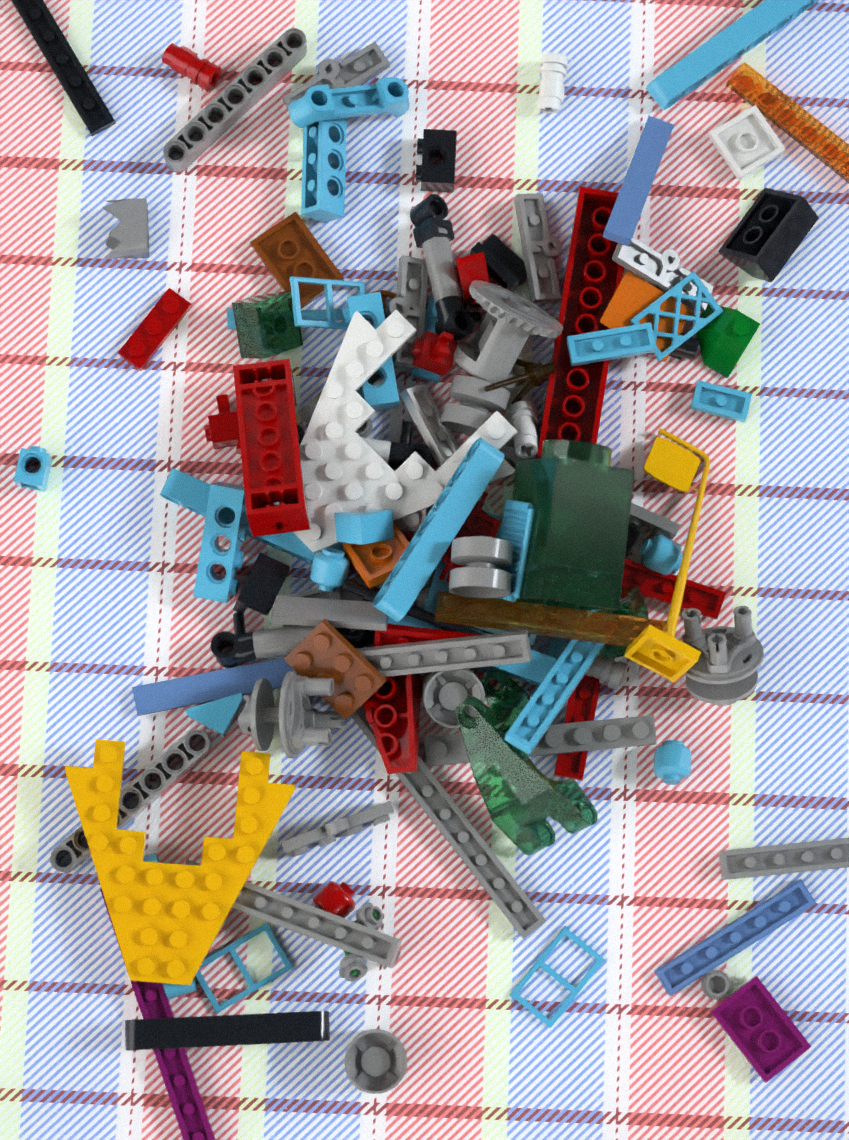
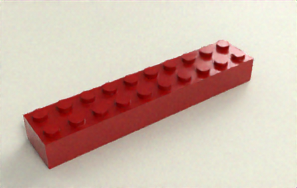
[536,186,624,472]

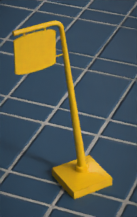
[624,428,710,683]

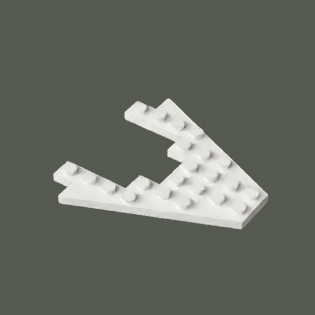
[276,310,517,553]

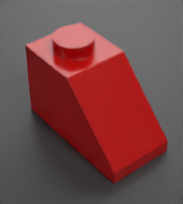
[455,252,490,307]

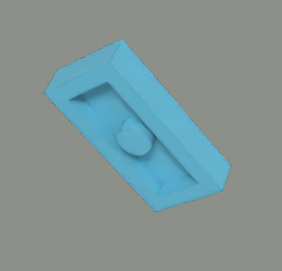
[690,380,752,423]

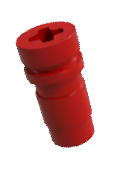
[162,43,221,92]

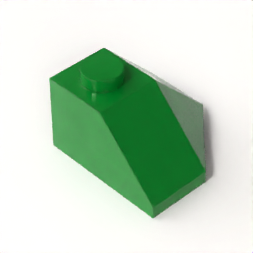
[695,304,760,379]

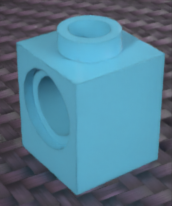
[14,446,53,492]

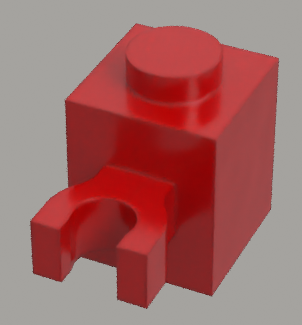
[411,331,458,376]
[204,394,239,449]

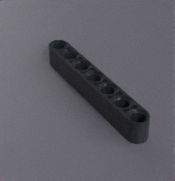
[125,1011,330,1051]

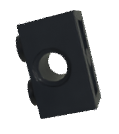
[415,129,457,193]

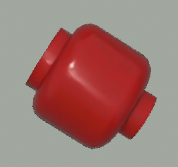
[313,881,356,918]

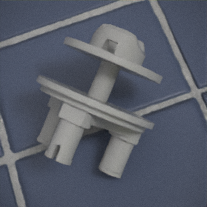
[682,606,764,706]
[238,671,343,758]

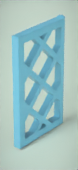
[629,271,723,361]

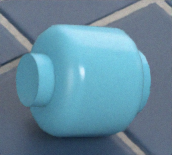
[640,535,683,575]
[310,548,350,592]
[653,740,692,785]

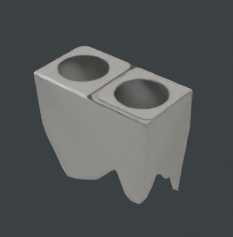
[102,198,150,259]

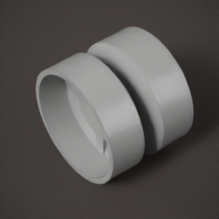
[440,375,511,436]
[449,536,513,598]
[421,668,485,729]
[344,1029,407,1094]

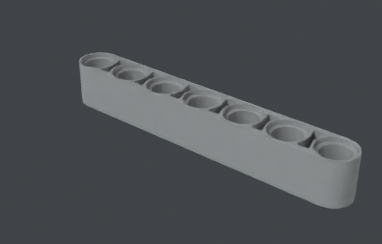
[163,28,307,173]
[50,729,212,873]

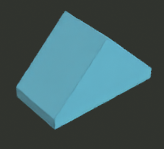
[334,509,394,545]
[185,693,244,737]

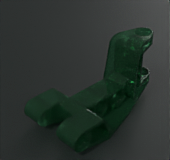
[456,669,598,855]

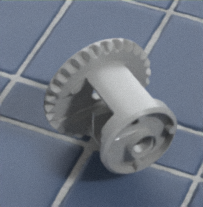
[453,280,563,389]

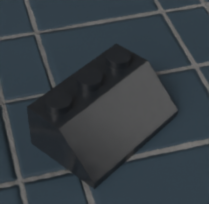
[718,187,819,283]

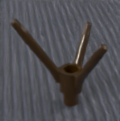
[484,358,556,405]

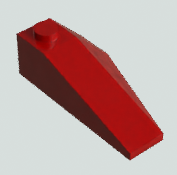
[363,673,421,774]

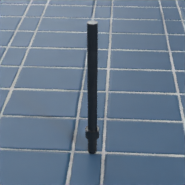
[343,579,485,635]

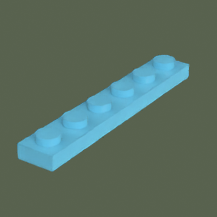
[504,610,618,755]

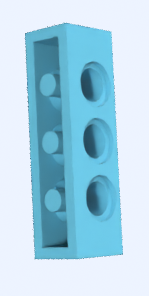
[301,118,347,223]
[342,292,399,411]
[193,481,248,603]

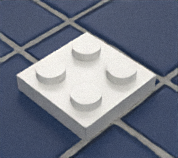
[708,105,786,181]

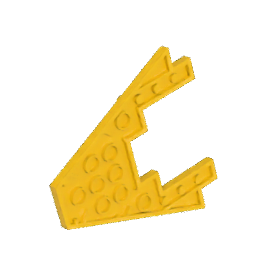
[65,739,295,985]

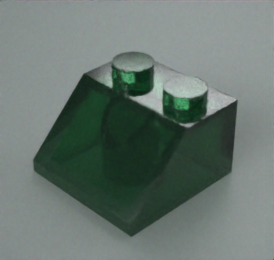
[232,290,303,359]

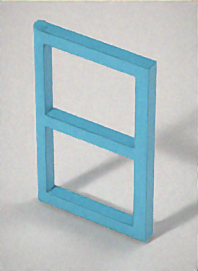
[290,276,365,330]
[196,923,294,1014]
[509,926,605,1028]

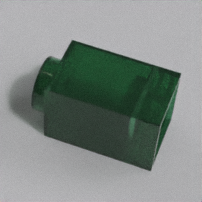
[512,440,635,610]

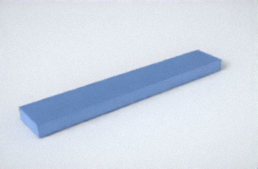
[602,116,674,247]
[132,657,295,716]
[654,879,817,996]

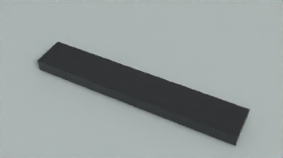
[11,0,116,137]

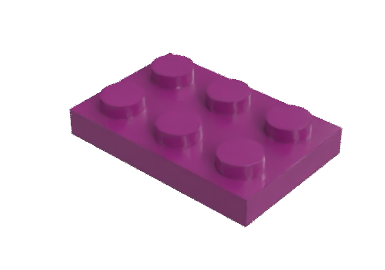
[709,976,812,1083]

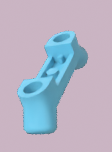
[288,77,410,128]

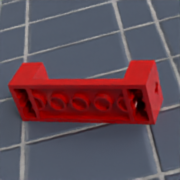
[233,359,310,537]

